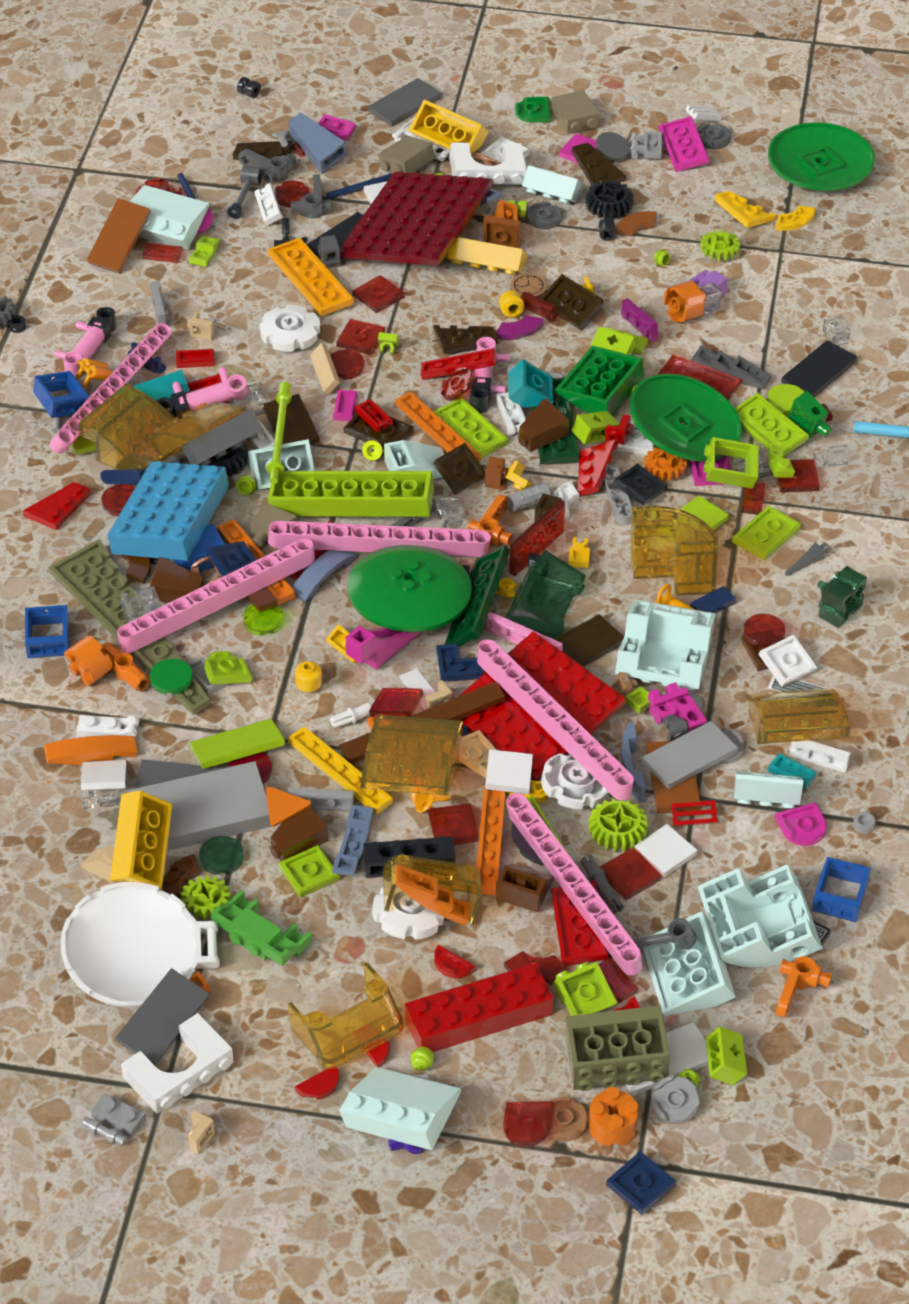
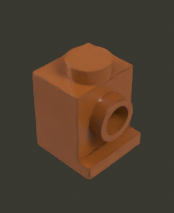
[485,456,508,490]

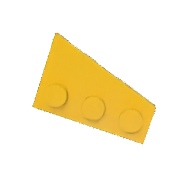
[714,190,776,228]

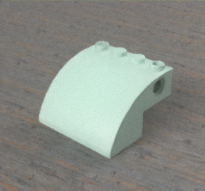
[615,599,716,690]
[698,864,823,968]

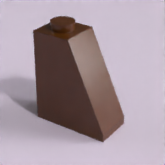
[518,398,569,452]
[150,557,204,603]
[270,807,328,861]

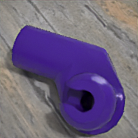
[388,1139,424,1154]

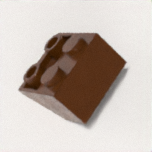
[496,864,554,913]

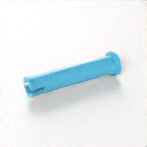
[854,421,909,438]

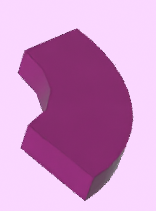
[496,315,544,340]

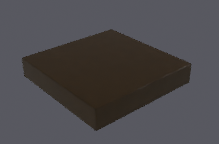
[433,443,485,495]

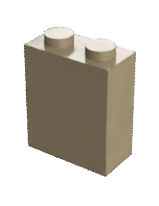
[551,90,600,135]
[378,135,435,174]

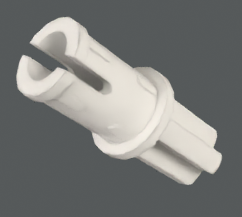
[330,703,373,728]

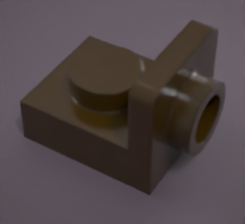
[534,493,562,528]

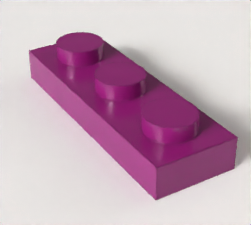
[621,298,658,342]

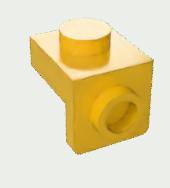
[506,460,535,490]

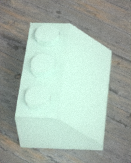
[522,165,586,204]
[248,439,315,490]
[733,771,803,808]

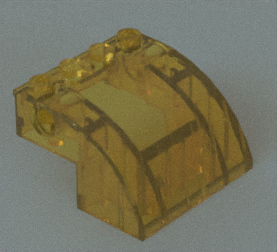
[631,506,718,596]

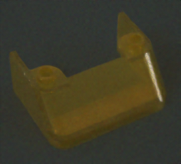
[383,855,482,924]
[287,962,404,1069]

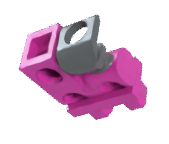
[648,682,707,741]

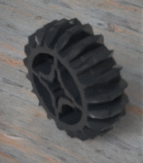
[585,180,634,219]
[198,441,248,477]

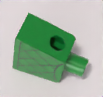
[788,391,832,438]

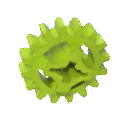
[700,229,740,261]
[181,875,231,920]

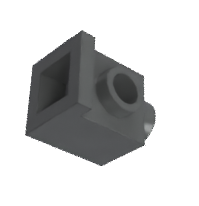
[318,235,340,265]

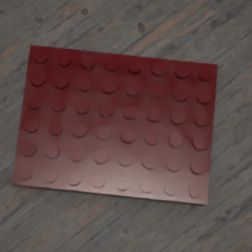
[340,171,493,266]

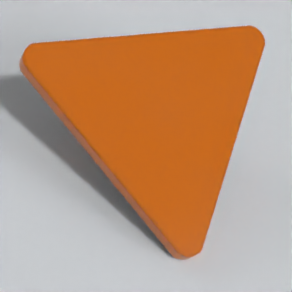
[266,787,311,827]

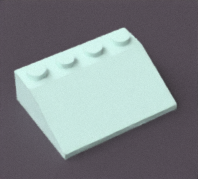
[130,185,209,251]
[643,911,736,1016]
[339,1067,461,1150]

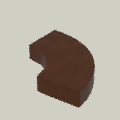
[121,555,150,584]
[162,854,200,899]

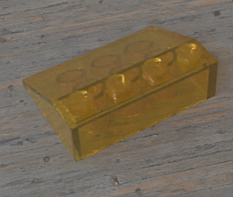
[149,401,246,458]

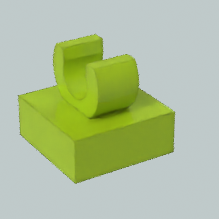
[378,332,400,354]

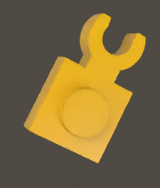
[568,537,590,568]

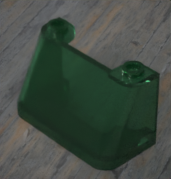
[505,550,586,639]

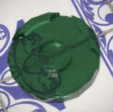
[199,836,244,875]

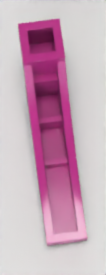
[345,625,422,670]

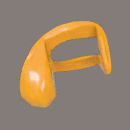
[410,778,451,813]

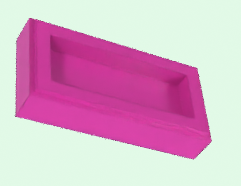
[333,389,357,421]

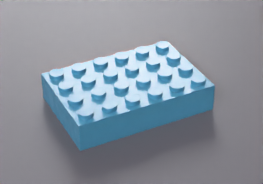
[108,461,229,561]

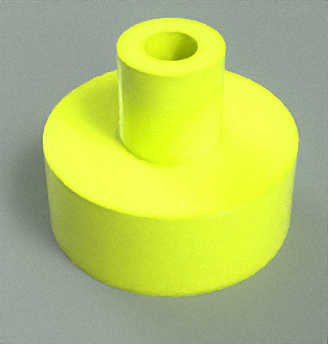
[362,440,382,460]

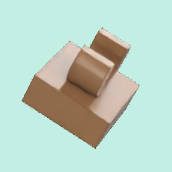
[611,672,639,697]

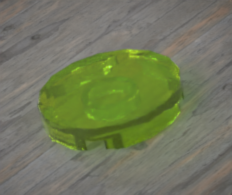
[243,604,284,636]

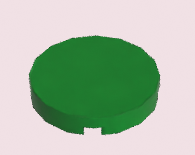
[150,658,192,695]

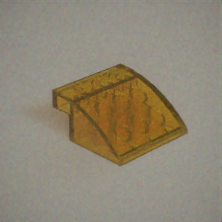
[79,383,191,478]
[746,688,851,744]
[360,714,463,796]

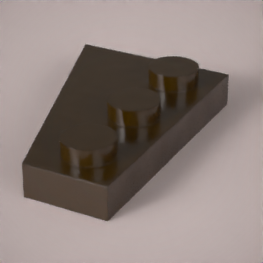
[233,140,293,160]
[571,143,627,186]
[433,325,498,354]

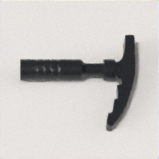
[274,217,308,247]

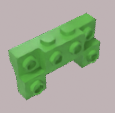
[211,890,312,966]

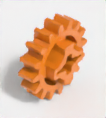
[644,447,687,481]

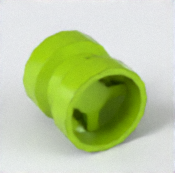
[508,199,527,218]

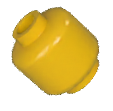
[499,290,525,318]
[295,661,322,693]

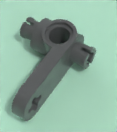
[239,149,296,183]
[291,174,331,219]

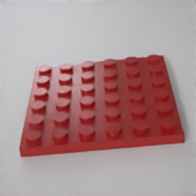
[455,631,626,781]

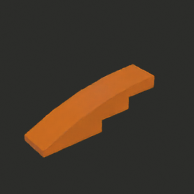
[44,735,138,766]
[395,864,469,926]

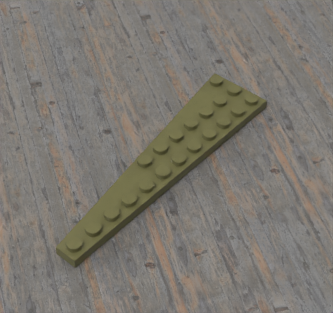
[49,539,210,715]

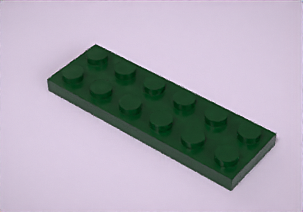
[531,378,579,464]
[444,545,511,647]

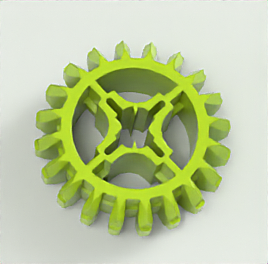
[588,798,648,852]

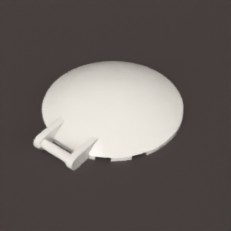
[61,882,220,1007]

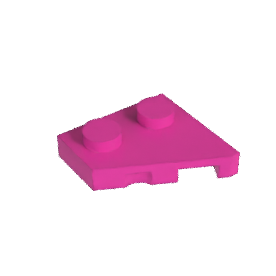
[318,114,356,140]

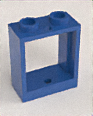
[33,371,89,418]
[25,605,69,658]
[812,857,871,923]

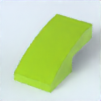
[189,236,220,267]

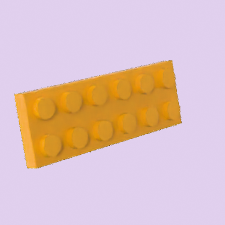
[268,238,354,316]

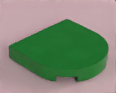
[515,96,551,123]

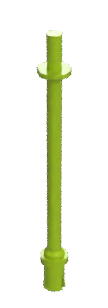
[266,382,292,484]

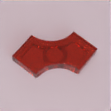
[504,951,569,986]

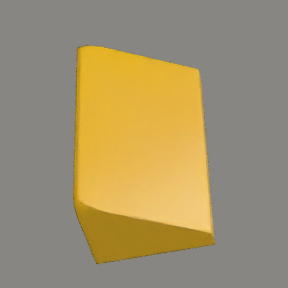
[326,624,357,663]

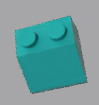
[508,359,553,407]

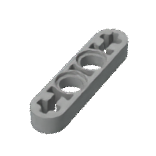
[602,465,634,525]

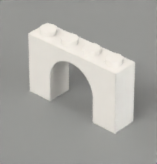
[449,143,526,185]
[121,1013,234,1114]

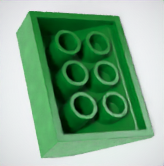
[556,345,644,416]

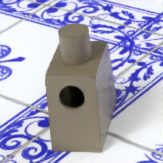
[251,502,297,548]

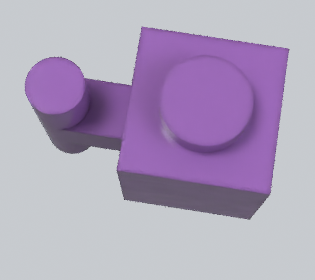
[689,270,728,303]

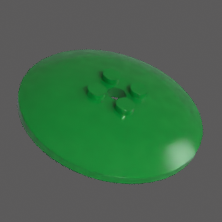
[768,122,874,191]
[630,374,742,462]
[347,545,472,632]

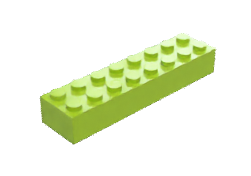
[268,471,434,517]

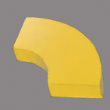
[776,206,816,231]

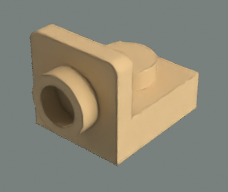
[187,311,214,341]
[425,680,454,710]
[188,1110,215,1154]

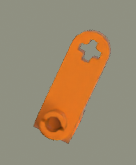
[467,494,513,546]
[776,956,833,1018]

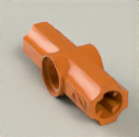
[101,642,151,692]

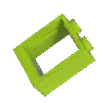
[704,437,759,489]

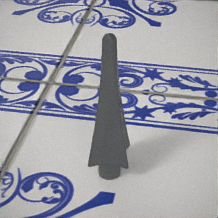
[784,542,829,576]

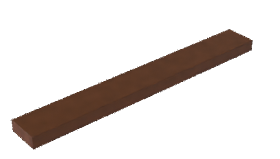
[339,682,505,764]

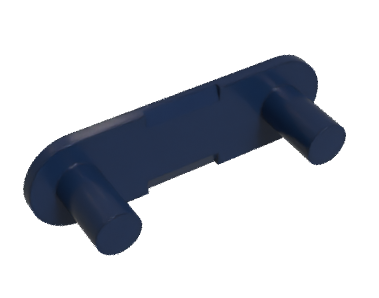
[128,342,166,374]
[100,469,145,484]

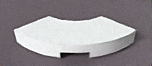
[552,481,579,521]

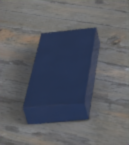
[690,586,736,613]

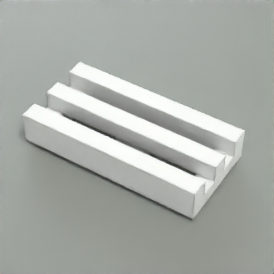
[685,105,722,121]

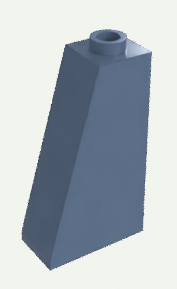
[288,112,347,174]

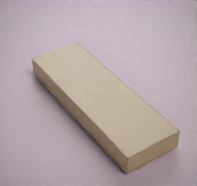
[310,343,340,395]

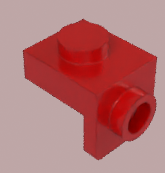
[605,414,633,445]

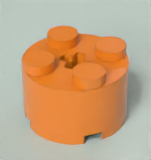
[664,280,706,323]
[64,635,113,687]
[589,1087,638,1146]

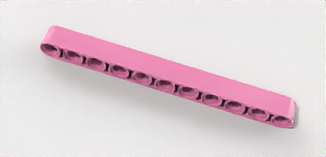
[50,323,171,454]
[268,521,491,557]
[117,538,315,653]
[477,640,634,801]
[506,793,643,975]

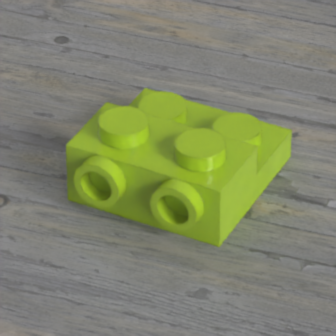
[552,962,617,1016]

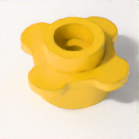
[496,578,518,598]

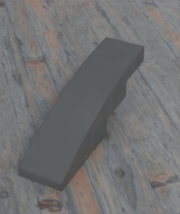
[691,345,771,389]

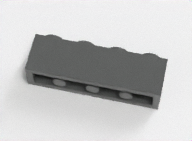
[181,409,263,465]

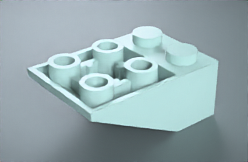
[384,440,444,479]

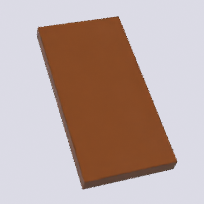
[86,198,151,274]
[645,741,701,814]

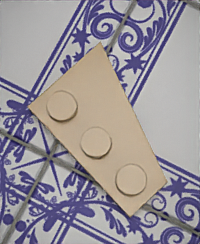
[443,730,496,778]

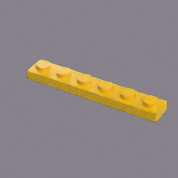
[288,726,393,815]

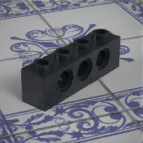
[363,836,456,878]

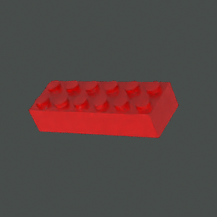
[405,963,554,1052]

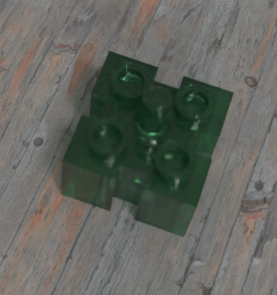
[817,566,867,628]

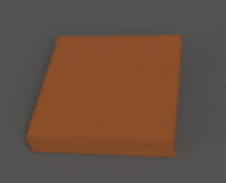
[484,215,521,249]

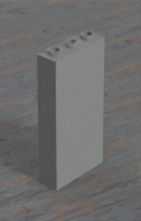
[126,761,272,851]

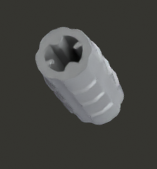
[507,483,551,512]

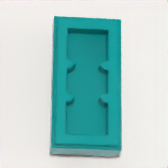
[768,753,817,790]

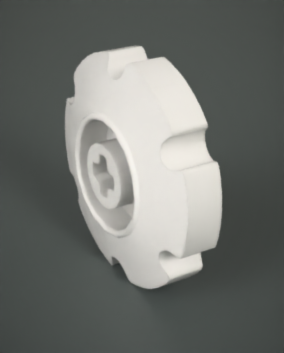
[260,305,320,352]
[541,753,609,810]
[372,882,445,940]

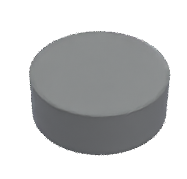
[853,812,876,834]

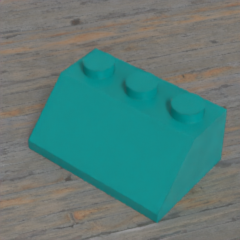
[120,369,189,413]

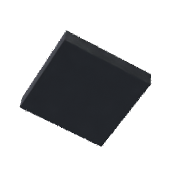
[613,463,668,506]

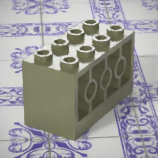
[566,1005,670,1091]

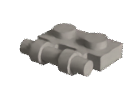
[630,131,662,159]
[82,1094,145,1146]

